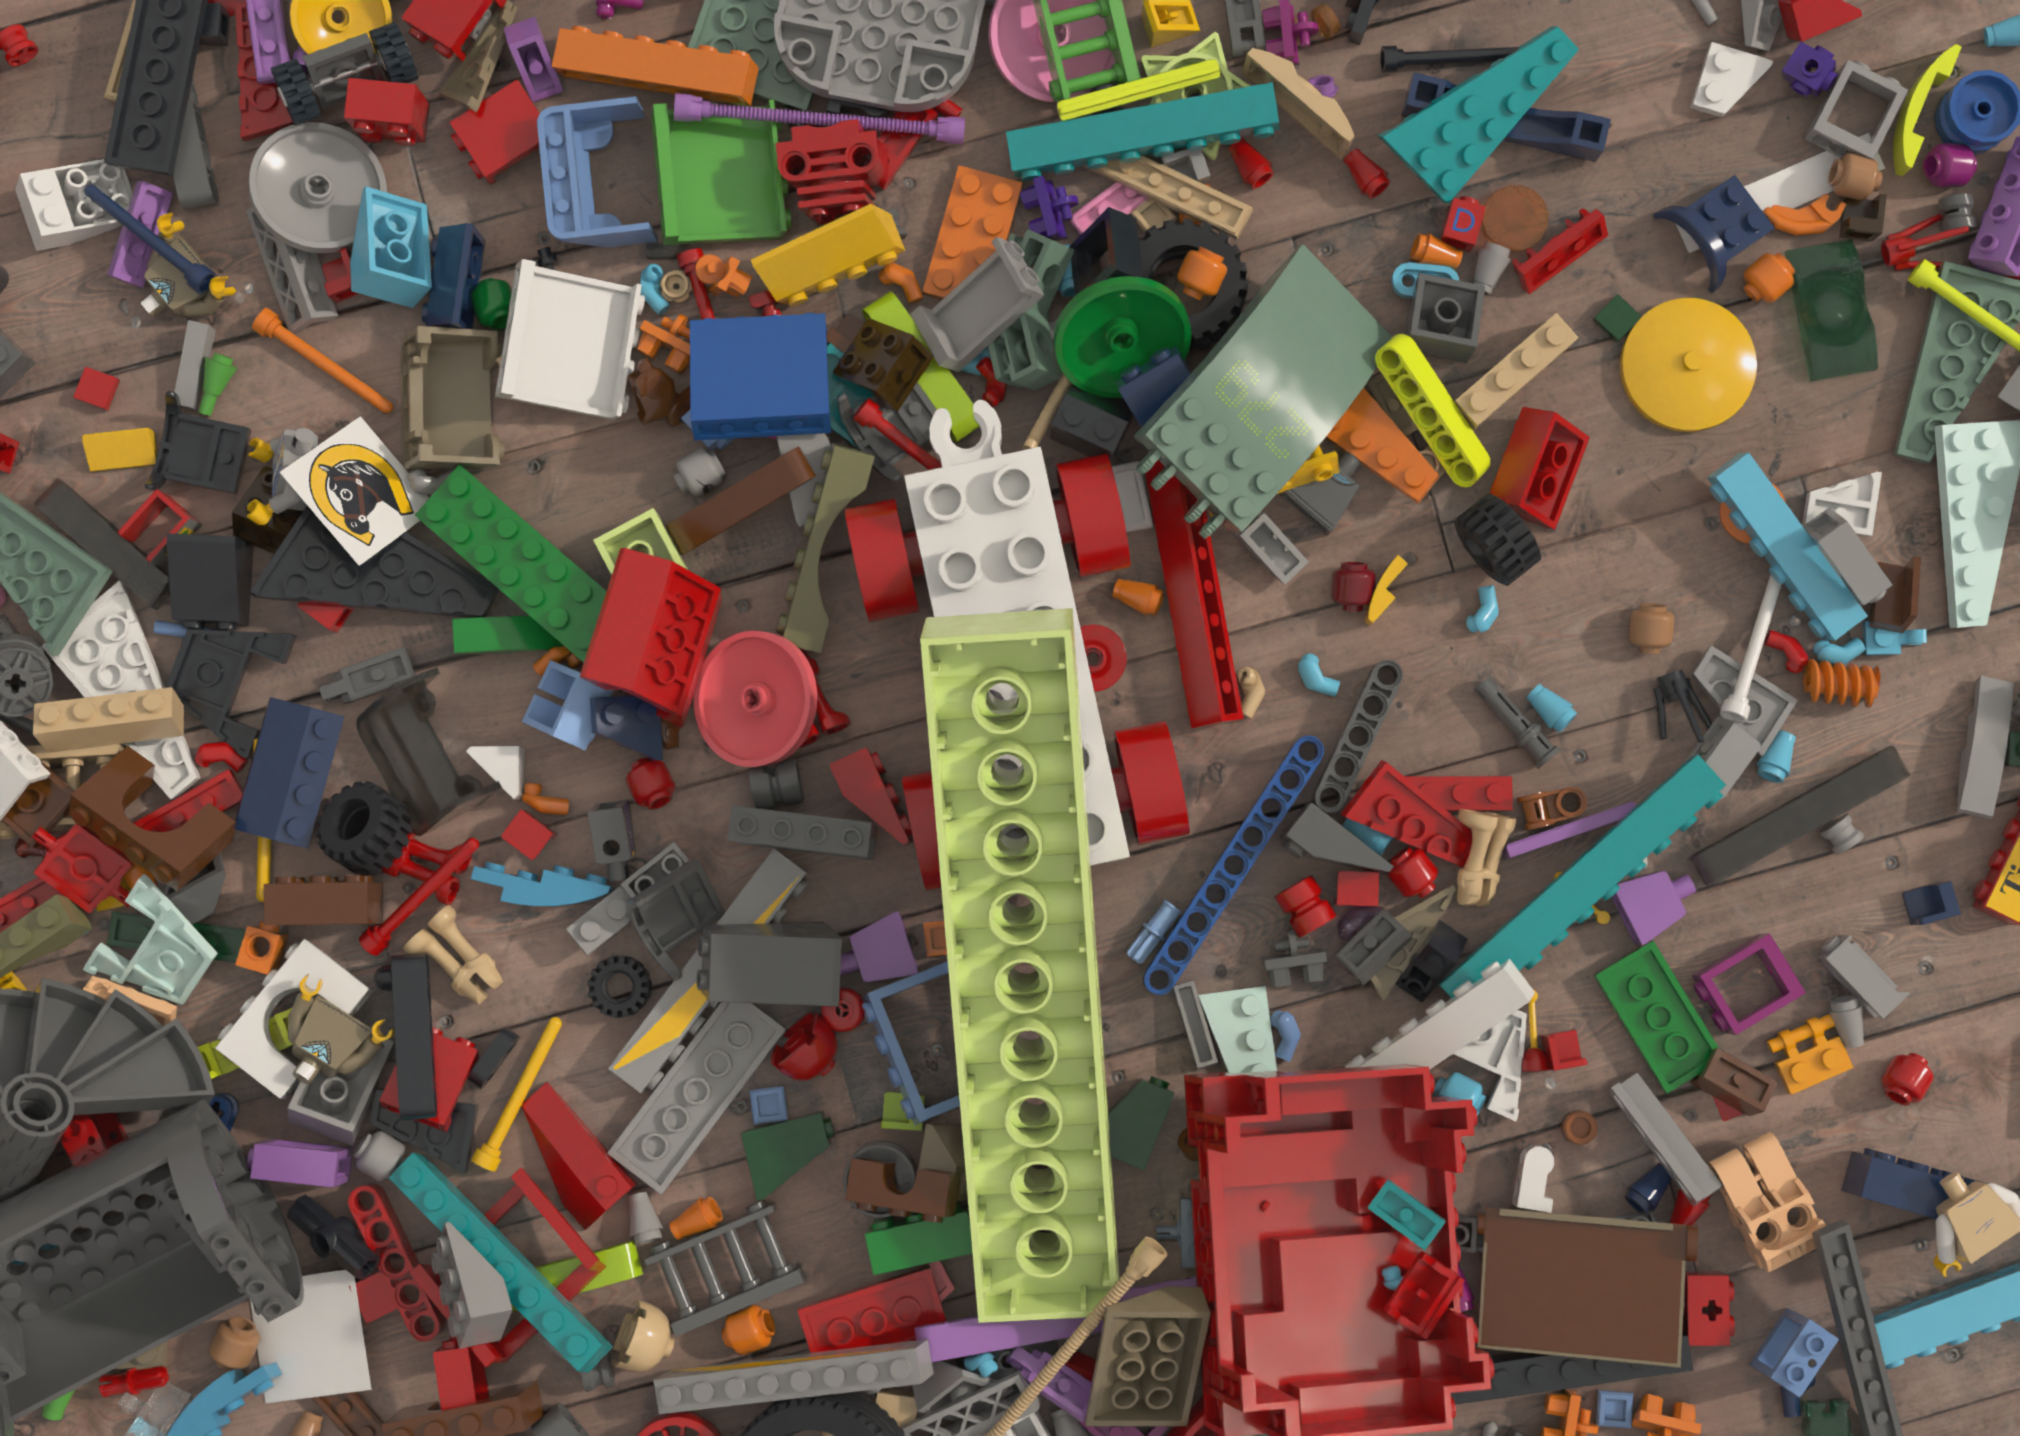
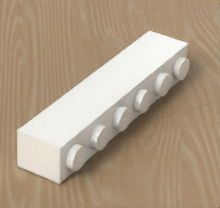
[1345,959,1535,1070]

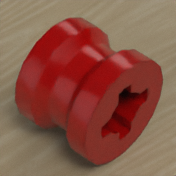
[0,24,38,67]

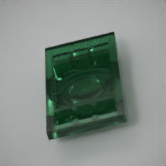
[1785,239,1878,382]

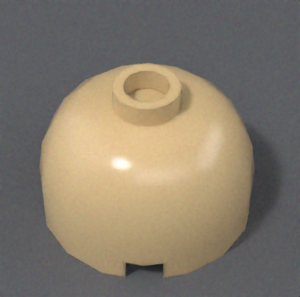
[612,1300,674,1373]

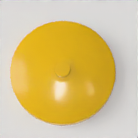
[1620,298,1757,433]

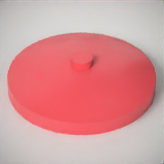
[693,631,817,767]

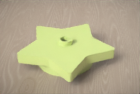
[1141,32,1250,160]

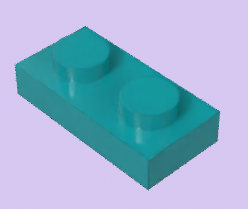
[1367,1178,1446,1250]

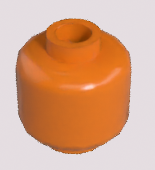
[1177,246,1227,300]
[1743,253,1795,303]
[722,1305,776,1355]

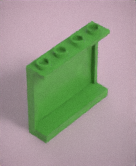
[651,99,791,245]

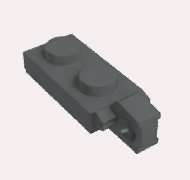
[319,647,417,704]

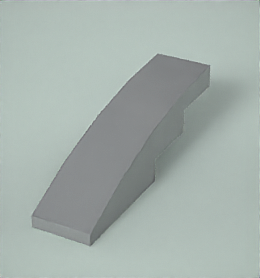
[1223,512,1309,585]
[1957,675,2014,819]

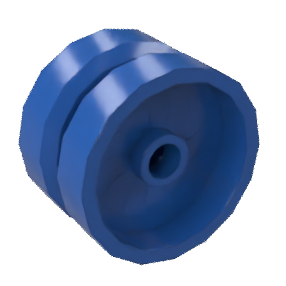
[1934,70,2020,155]

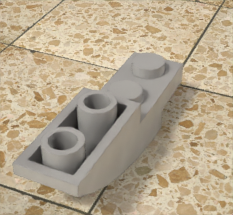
[566,842,689,957]

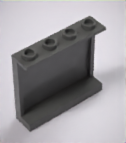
[727,805,878,861]

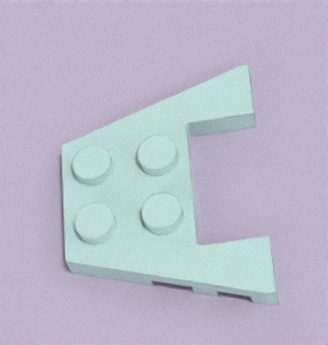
[82,874,218,1005]

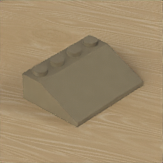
[1084,1286,1211,1426]

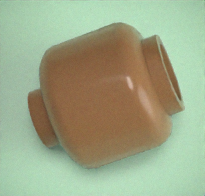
[1828,153,1883,200]
[1629,603,1675,654]
[209,1317,261,1371]

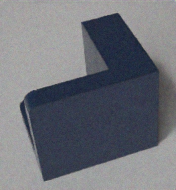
[1902,881,1961,925]

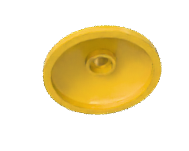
[289,0,392,55]

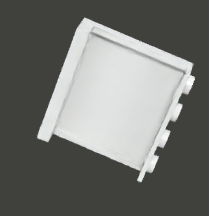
[495,259,645,421]

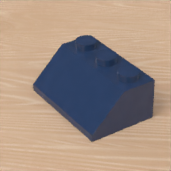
[422,223,486,329]

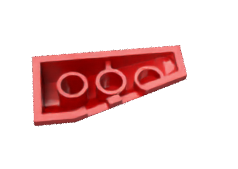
[521,1082,637,1230]

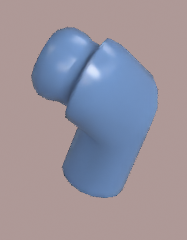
[1270,1010,1301,1062]

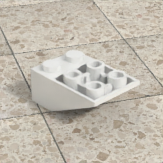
[15,159,133,251]

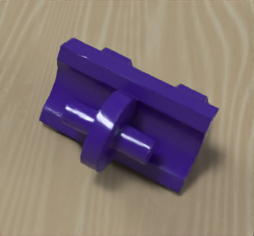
[1020,176,1079,241]

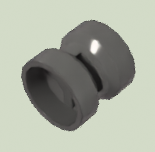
[1939,194,1977,234]

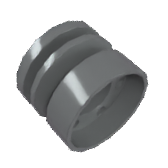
[0,633,53,717]
[843,1140,917,1218]

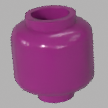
[1923,143,1977,187]

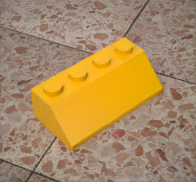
[751,204,905,307]

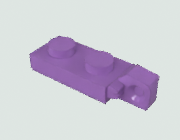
[1006,1346,1092,1422]

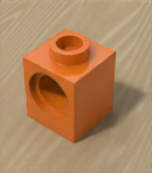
[235,921,289,975]

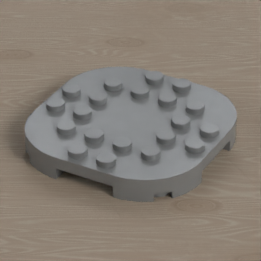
[774,0,986,112]

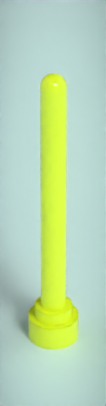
[1907,258,2020,352]

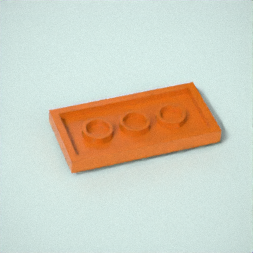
[922,165,1023,300]

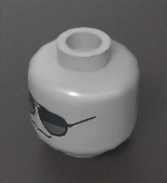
[673,448,726,498]

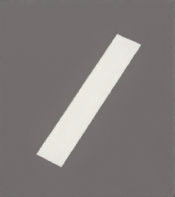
[1675,133,1886,253]

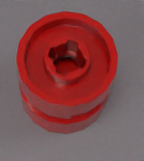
[1274,875,1337,938]

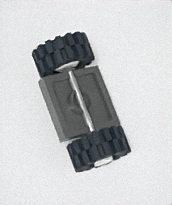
[271,22,419,126]

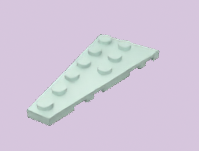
[1934,420,2020,628]

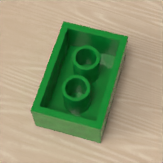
[865,1201,973,1275]

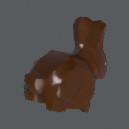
[627,358,691,427]

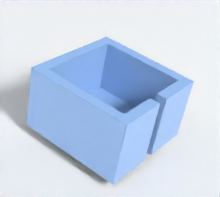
[522,660,613,751]

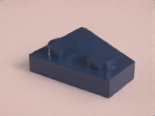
[590,696,663,761]

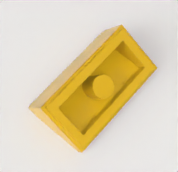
[82,428,157,472]

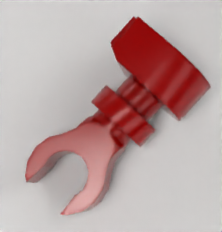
[748,290,782,317]

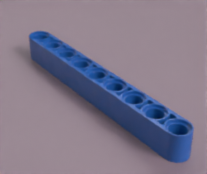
[1143,736,1324,995]

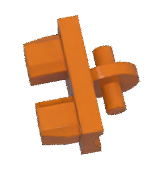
[695,254,753,298]
[637,314,690,375]
[1539,1389,1599,1436]
[1631,1394,1701,1436]

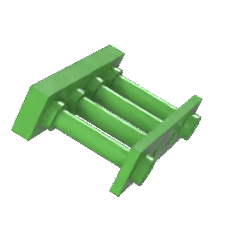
[1029,0,1140,102]

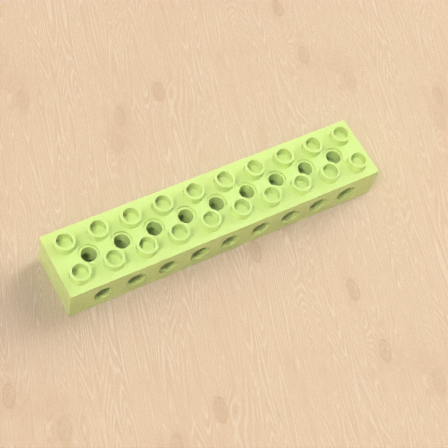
[920,608,1120,1323]

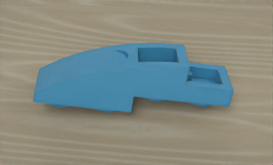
[471,861,615,907]
[167,1362,282,1436]

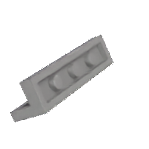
[246,206,338,334]
[1609,1073,1723,1207]
[901,1370,1043,1436]

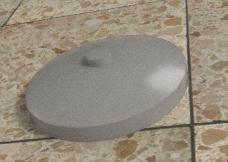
[248,122,387,253]

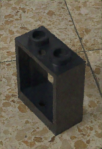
[1069,207,1144,296]

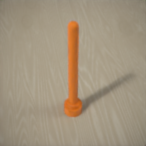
[252,308,393,413]

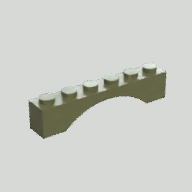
[776,443,875,654]
[0,894,93,978]

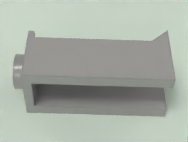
[1816,935,1910,1019]

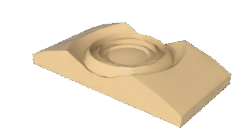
[1242,48,1355,160]

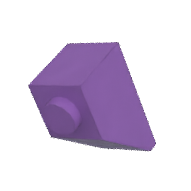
[504,16,563,102]

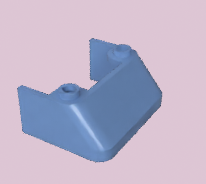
[537,96,658,248]

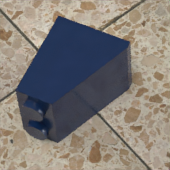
[1117,346,1192,428]

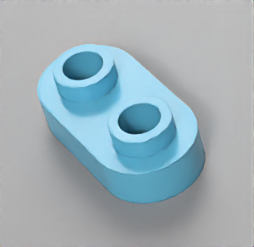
[1391,262,1459,299]

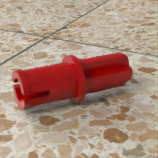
[98,1366,170,1398]

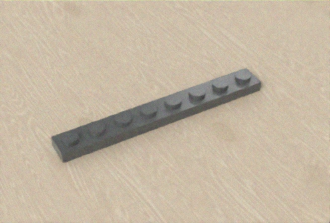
[1812,1220,1903,1436]

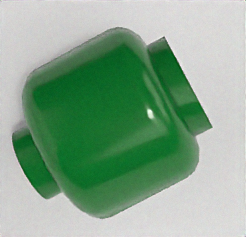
[470,278,512,330]

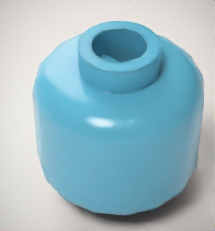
[1432,1072,1486,1116]

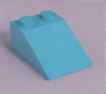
[350,186,432,308]

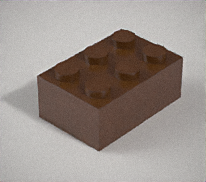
[264,875,383,925]

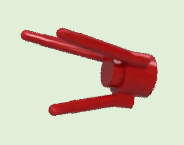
[1881,214,1969,271]

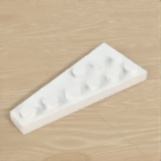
[42,580,200,800]

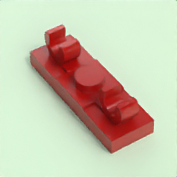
[1512,208,1608,295]

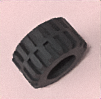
[1454,494,1541,586]
[316,781,412,876]

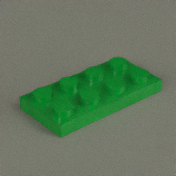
[1593,940,1719,1094]

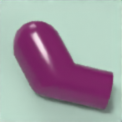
[595,0,644,19]

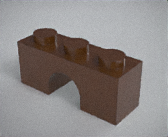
[845,1158,961,1223]

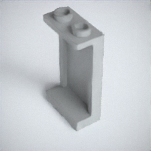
[910,237,1044,372]

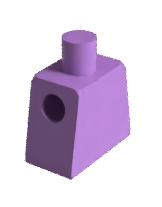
[1611,870,1696,945]
[840,911,920,982]

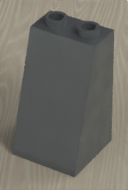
[696,922,842,1006]

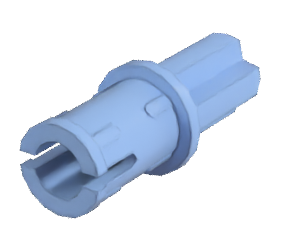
[1126,900,1182,964]

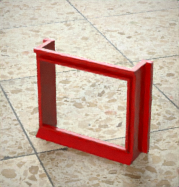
[410,1168,606,1367]

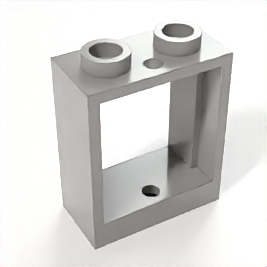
[1804,60,1908,160]
[1803,508,1892,605]

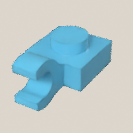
[1862,621,1927,656]

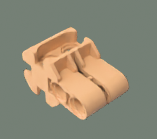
[1708,1132,1826,1272]

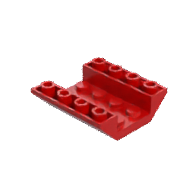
[579,548,722,727]

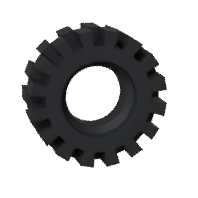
[587,956,652,1018]

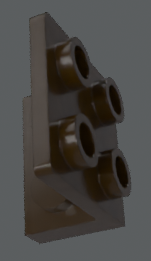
[833,318,934,412]
[232,466,303,554]

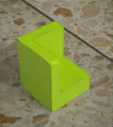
[881,1092,925,1131]

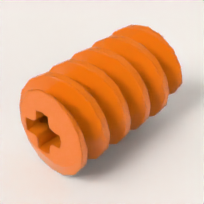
[1802,659,1881,708]

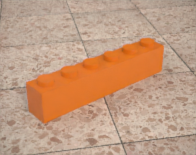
[551,26,759,106]

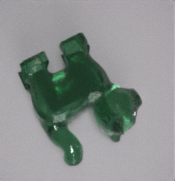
[1801,1398,1854,1436]

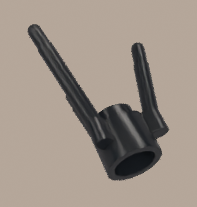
[1653,670,1712,743]

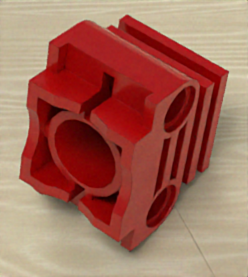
[776,119,889,225]

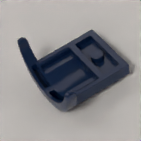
[1653,175,1775,293]

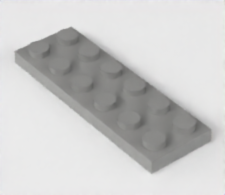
[607,1002,787,1195]

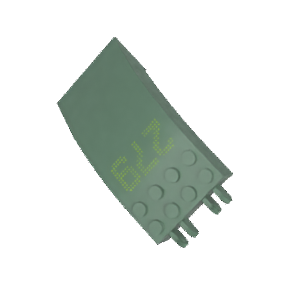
[1134,244,1392,539]

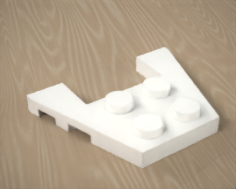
[1449,999,1527,1121]

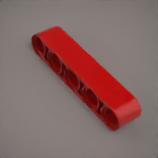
[348,1183,446,1342]

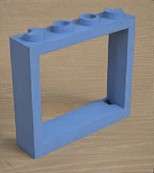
[861,961,960,1125]

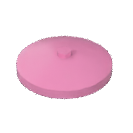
[988,0,1115,102]

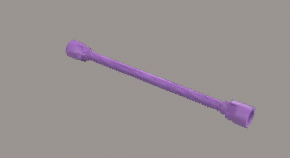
[674,93,965,145]

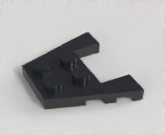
[165,629,297,759]

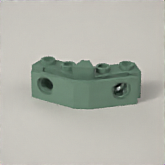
[988,229,1074,391]

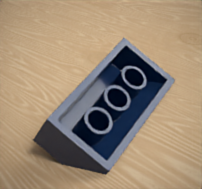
[235,697,344,848]

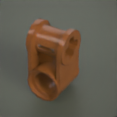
[1517,787,1587,831]

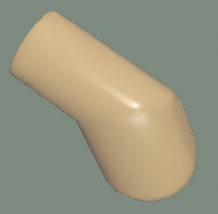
[1237,667,1265,719]

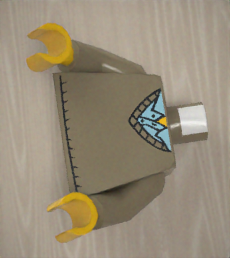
[140,212,236,318]
[288,974,395,1085]

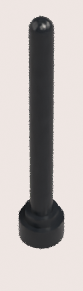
[1380,45,1519,73]

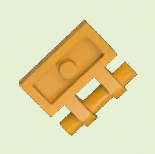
[1766,1014,1854,1095]

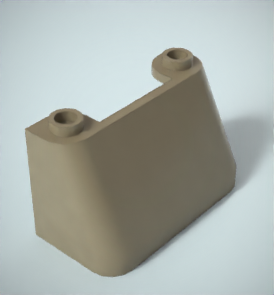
[400,326,504,469]

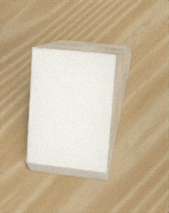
[466,746,525,801]

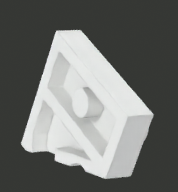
[1690,42,1773,118]
[1802,472,1882,538]

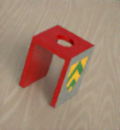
[117,489,202,568]

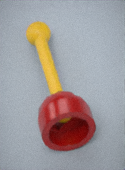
[1521,990,1550,1072]

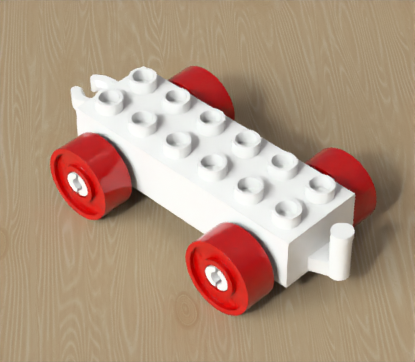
[845,400,1190,891]

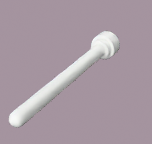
[1720,575,1782,723]

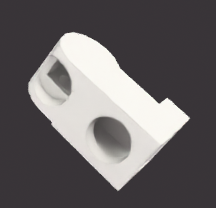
[1512,1144,1554,1213]

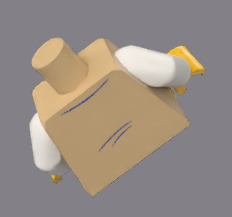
[1933,1172,2020,1277]

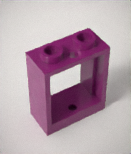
[1692,934,1806,1035]

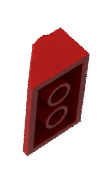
[1489,407,1590,530]

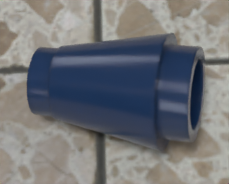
[1625,1163,1672,1215]

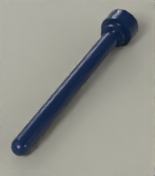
[84,184,216,294]

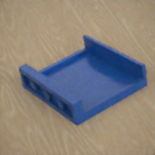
[690,313,831,441]

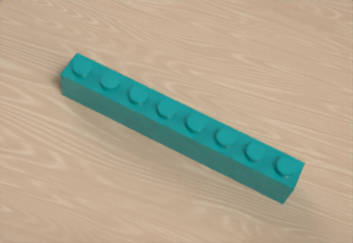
[1006,82,1280,181]
[389,1152,613,1373]

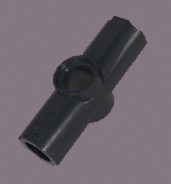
[287,1194,380,1281]

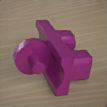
[1262,0,1319,66]

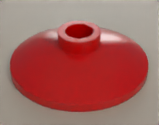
[1080,624,1127,692]

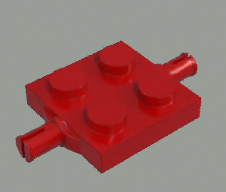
[31,822,133,914]

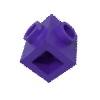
[1782,42,1838,98]

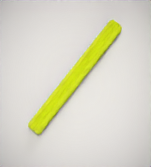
[1057,59,1220,121]

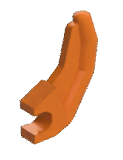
[1763,194,1846,236]

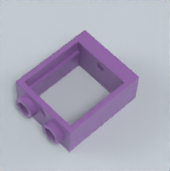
[247,1138,354,1187]

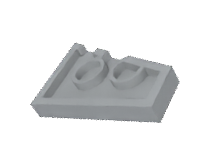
[1691,645,1798,758]

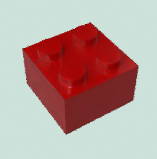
[344,78,430,146]

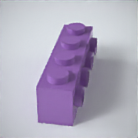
[1968,136,2020,277]

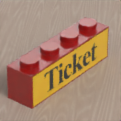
[1972,797,2020,925]

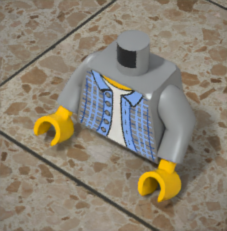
[247,428,318,525]

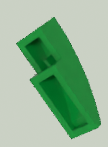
[452,616,563,655]

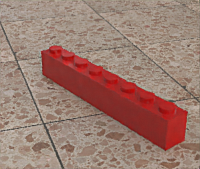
[1145,460,1244,728]

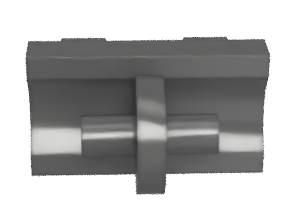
[1261,929,1327,987]

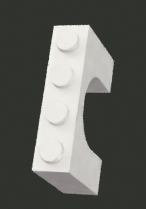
[216,939,374,1100]

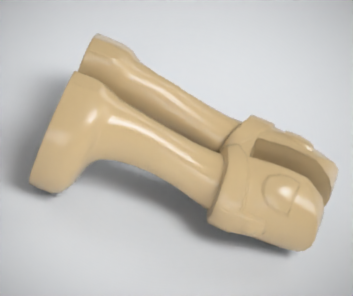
[1457,809,1516,907]
[403,904,504,1005]

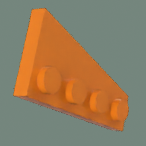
[1325,387,1439,504]

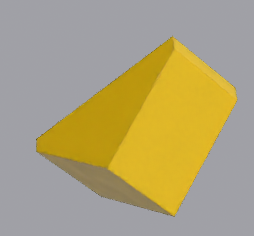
[1141,0,1200,48]

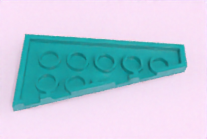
[1377,26,1579,204]

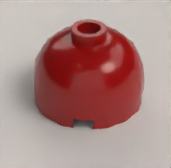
[770,1012,838,1081]

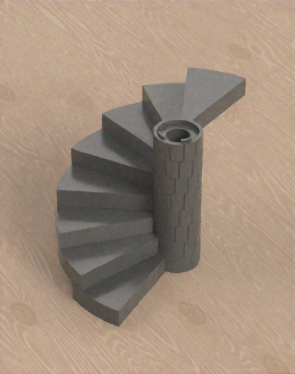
[0,978,215,1203]

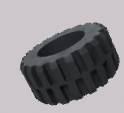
[1139,218,1248,354]

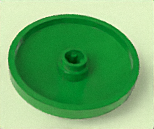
[1054,276,1191,398]

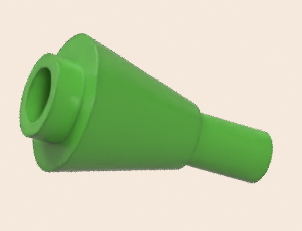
[198,353,238,416]

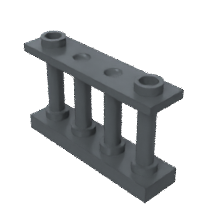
[644,1200,806,1337]

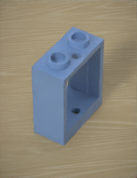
[1749,1308,1839,1398]

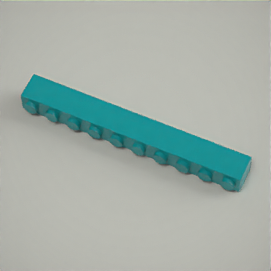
[1438,754,1726,999]

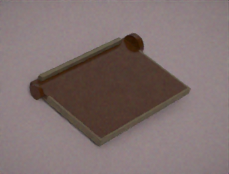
[1477,1207,1698,1368]

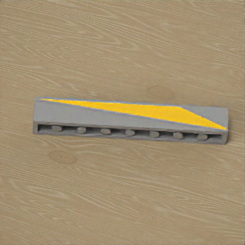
[608,848,809,1093]
[653,1339,934,1414]

